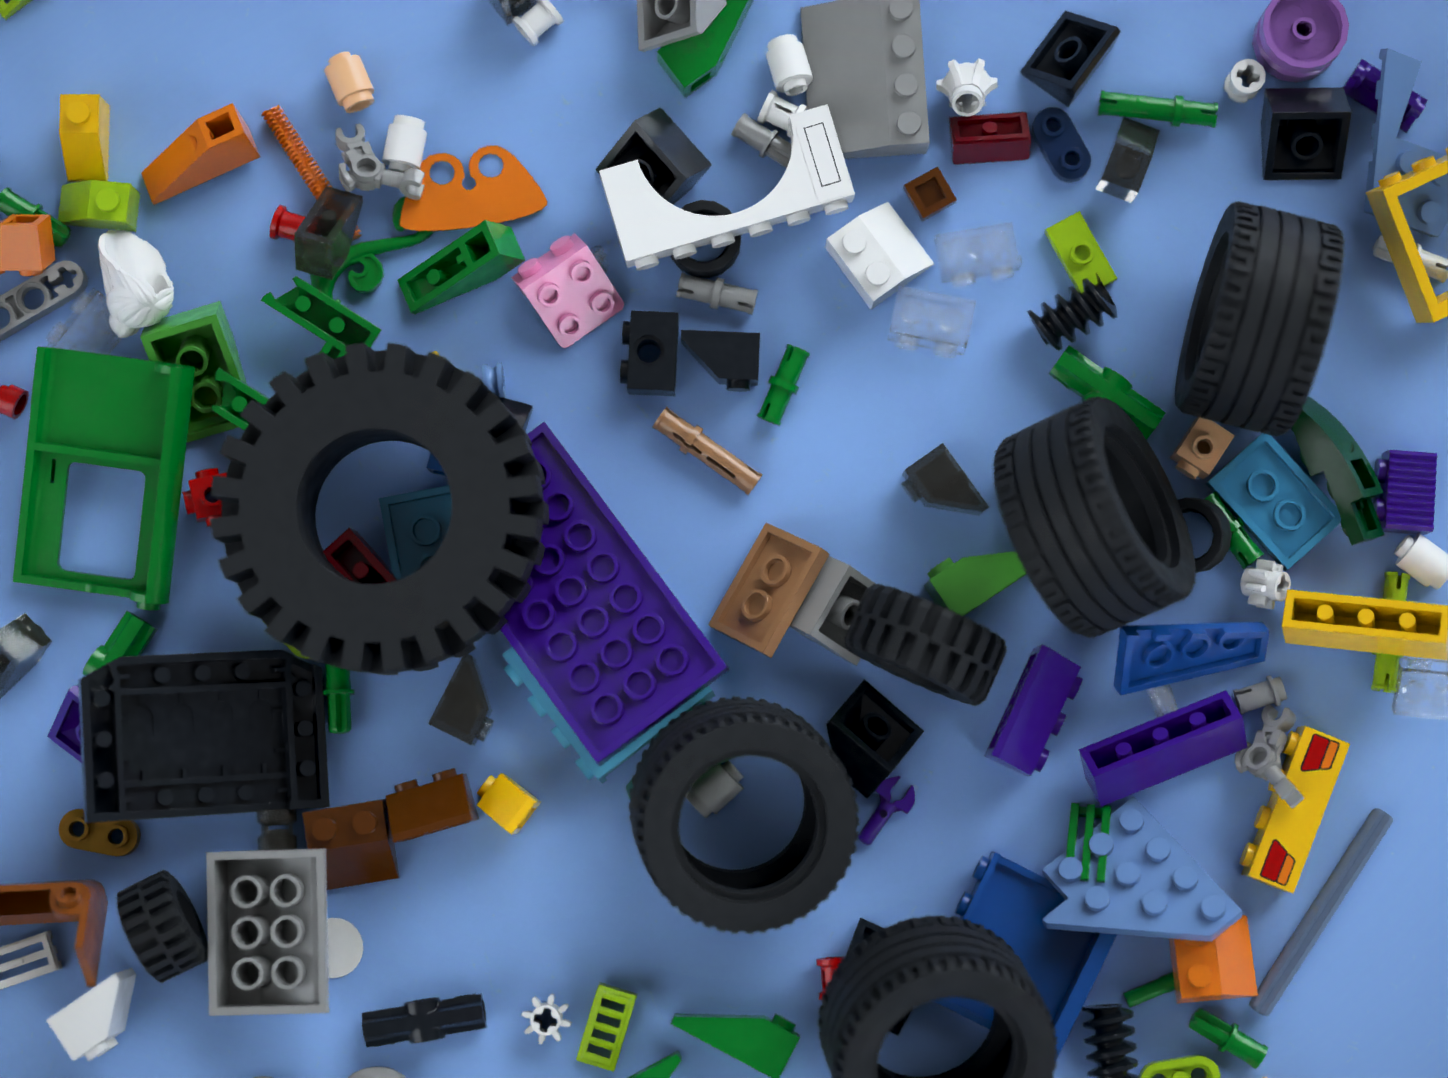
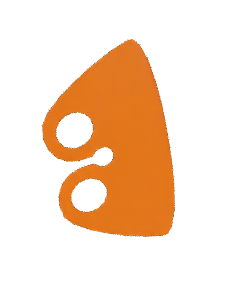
[400,146,547,231]

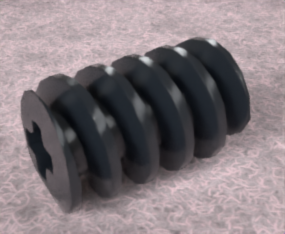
[1027,273,1117,351]
[1082,1004,1139,1078]

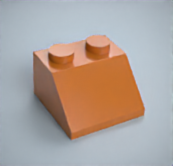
[1168,915,1258,1004]

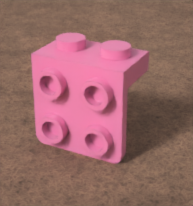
[511,233,624,348]

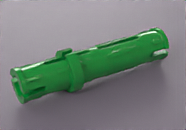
[1098,90,1218,128]

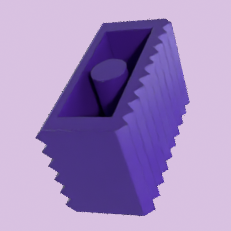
[1373,450,1438,535]

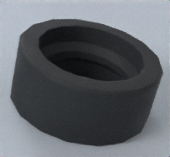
[671,200,741,278]
[1178,498,1232,573]

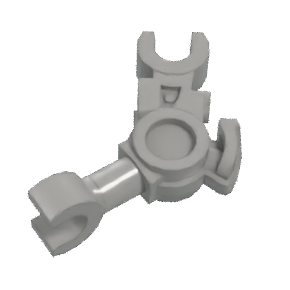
[336,123,425,200]
[1234,705,1305,809]

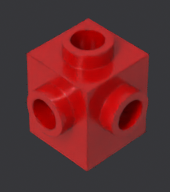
[182,468,227,527]

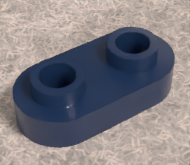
[1032,107,1091,183]

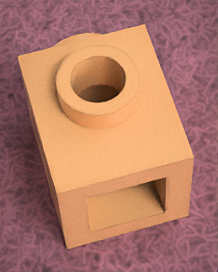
[1170,416,1235,480]

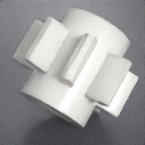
[1240,559,1291,610]
[522,993,572,1045]

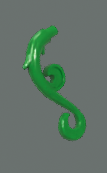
[309,196,435,303]

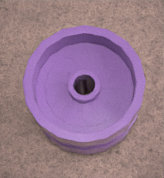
[1252,0,1349,83]

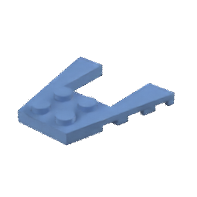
[1364,48,1448,237]

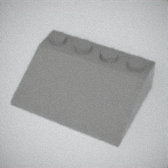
[800,0,930,159]
[206,848,329,1016]

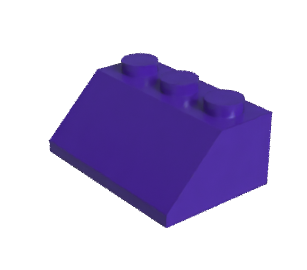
[984,645,1083,776]

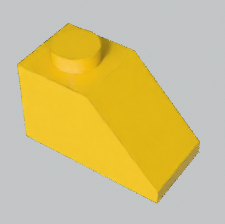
[59,94,110,182]
[477,773,541,835]

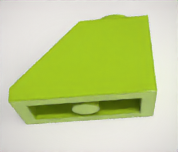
[58,180,140,232]

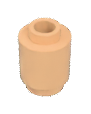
[324,52,374,113]

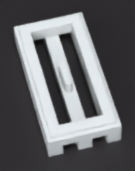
[0,930,63,990]

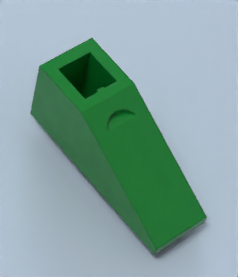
[657,0,753,98]

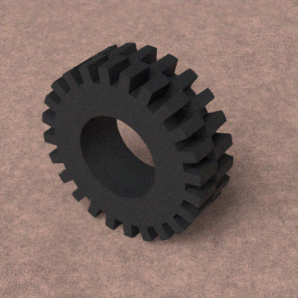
[211,343,549,675]

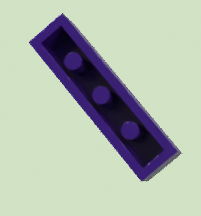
[1079,690,1248,807]

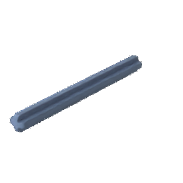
[1249,808,1393,1016]

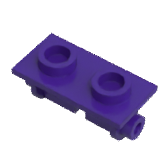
[1343,59,1427,133]

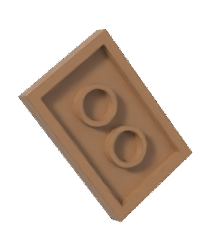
[708,523,829,658]

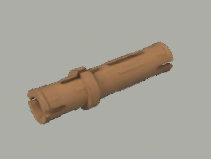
[652,407,763,495]

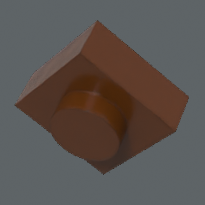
[903,166,957,222]

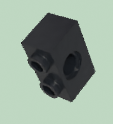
[620,310,679,396]

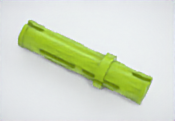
[1371,571,1410,693]

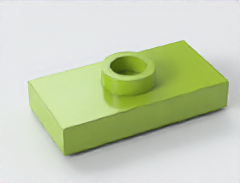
[1044,211,1118,293]

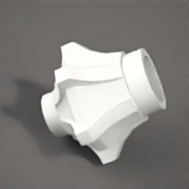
[936,58,998,117]

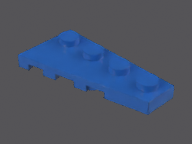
[1114,622,1270,696]

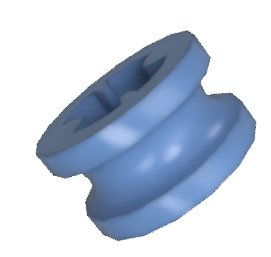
[482,363,505,398]

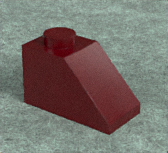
[323,528,397,584]

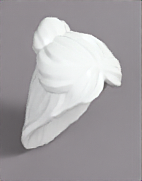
[98,229,174,338]

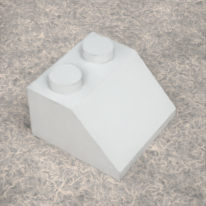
[825,202,934,310]
[46,968,136,1061]

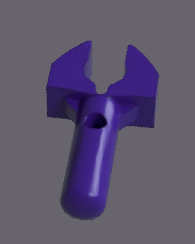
[858,776,915,845]

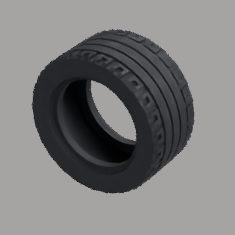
[1175,201,1344,436]
[993,397,1196,637]
[629,697,859,934]
[818,915,1058,1078]

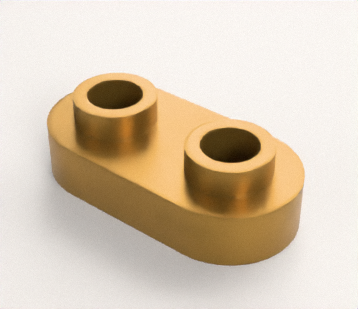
[59,809,141,856]

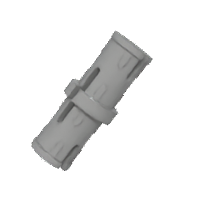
[676,272,758,315]

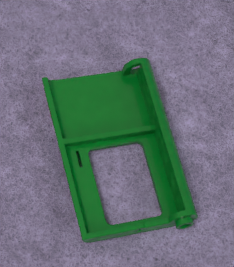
[13,346,195,611]

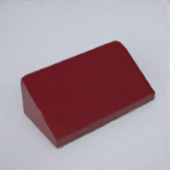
[949,112,1031,164]

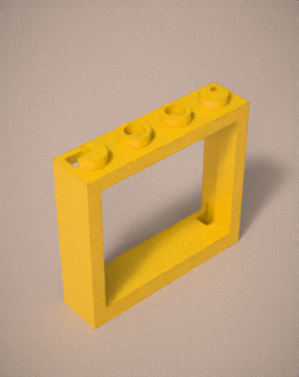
[1365,147,1448,323]

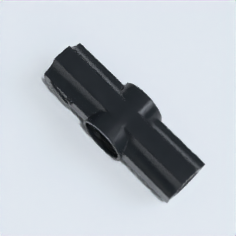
[362,993,487,1047]

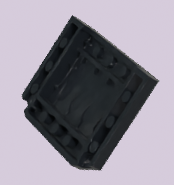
[78,650,330,823]

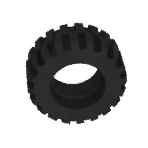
[844,584,1007,706]

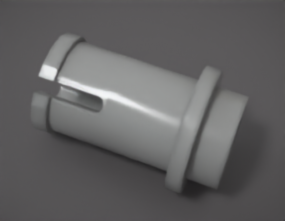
[1233,675,1287,715]

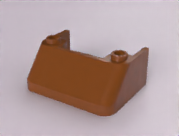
[0,879,108,987]

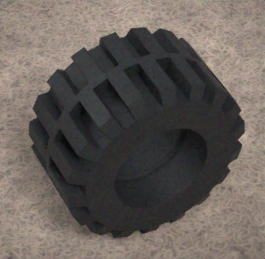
[117,870,208,983]

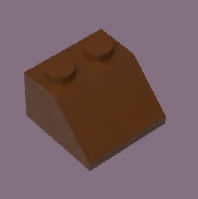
[386,768,479,843]
[302,799,400,890]

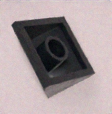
[1020,11,1121,108]

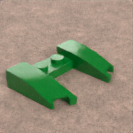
[212,276,382,431]

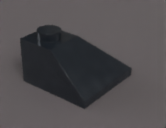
[826,679,924,798]

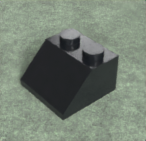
[1261,87,1352,180]
[595,107,712,205]

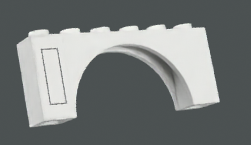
[599,104,855,271]

